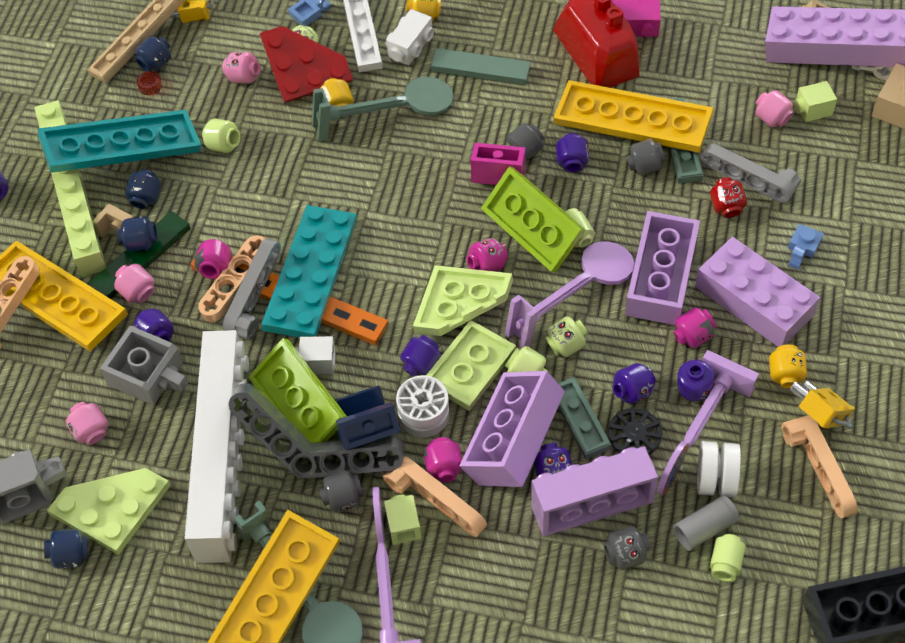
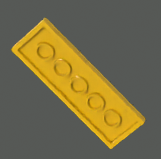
[553,80,713,153]
[0,240,128,352]
[207,510,341,643]

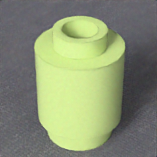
[565,208,595,248]
[710,534,746,582]

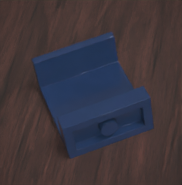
[335,385,401,450]

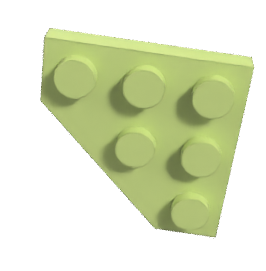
[413,265,513,336]
[47,468,171,555]

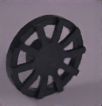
[608,407,662,455]

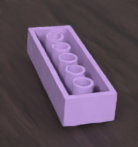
[765,7,905,67]

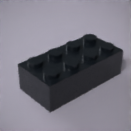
[802,566,905,643]

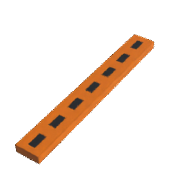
[190,256,389,346]

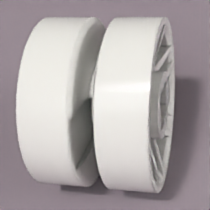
[396,375,449,438]
[697,441,741,498]

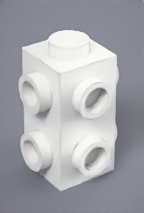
[386,9,434,65]

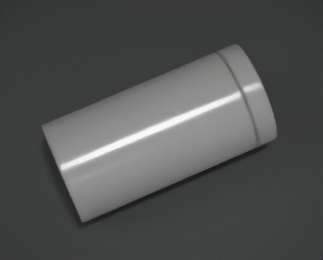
[673,495,739,551]

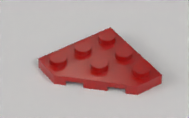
[259,26,353,103]

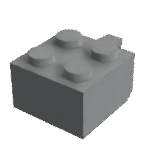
[100,325,188,405]
[0,449,67,525]

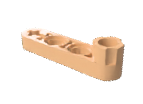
[198,235,265,322]
[0,256,40,349]
[781,415,858,519]
[383,456,487,537]

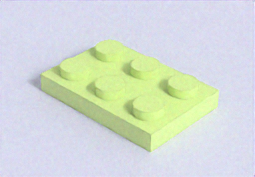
[426,320,516,411]

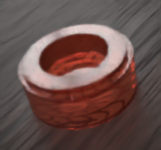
[136,71,162,95]

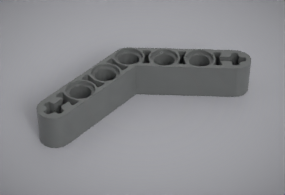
[228,383,405,478]

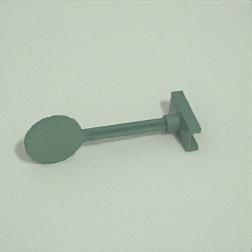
[311,77,453,142]
[234,500,363,643]

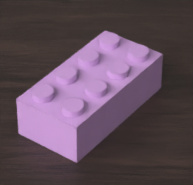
[625,211,700,325]
[695,237,820,346]
[459,371,565,487]
[531,446,658,537]

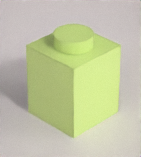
[794,81,837,122]
[384,495,422,545]

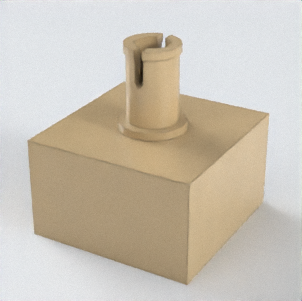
[872,63,905,129]

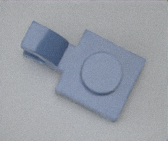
[288,0,332,26]
[788,224,824,270]

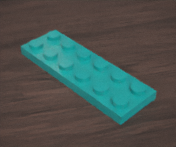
[37,110,201,173]
[261,205,357,338]

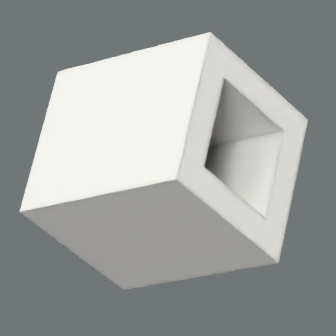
[295,336,336,374]

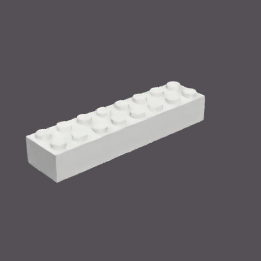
[185,330,249,563]

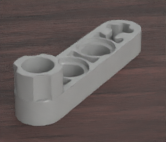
[700,144,801,203]
[223,238,281,340]

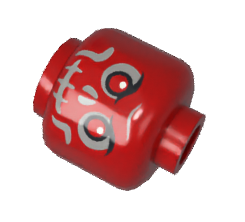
[710,177,747,218]

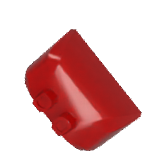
[553,0,640,88]

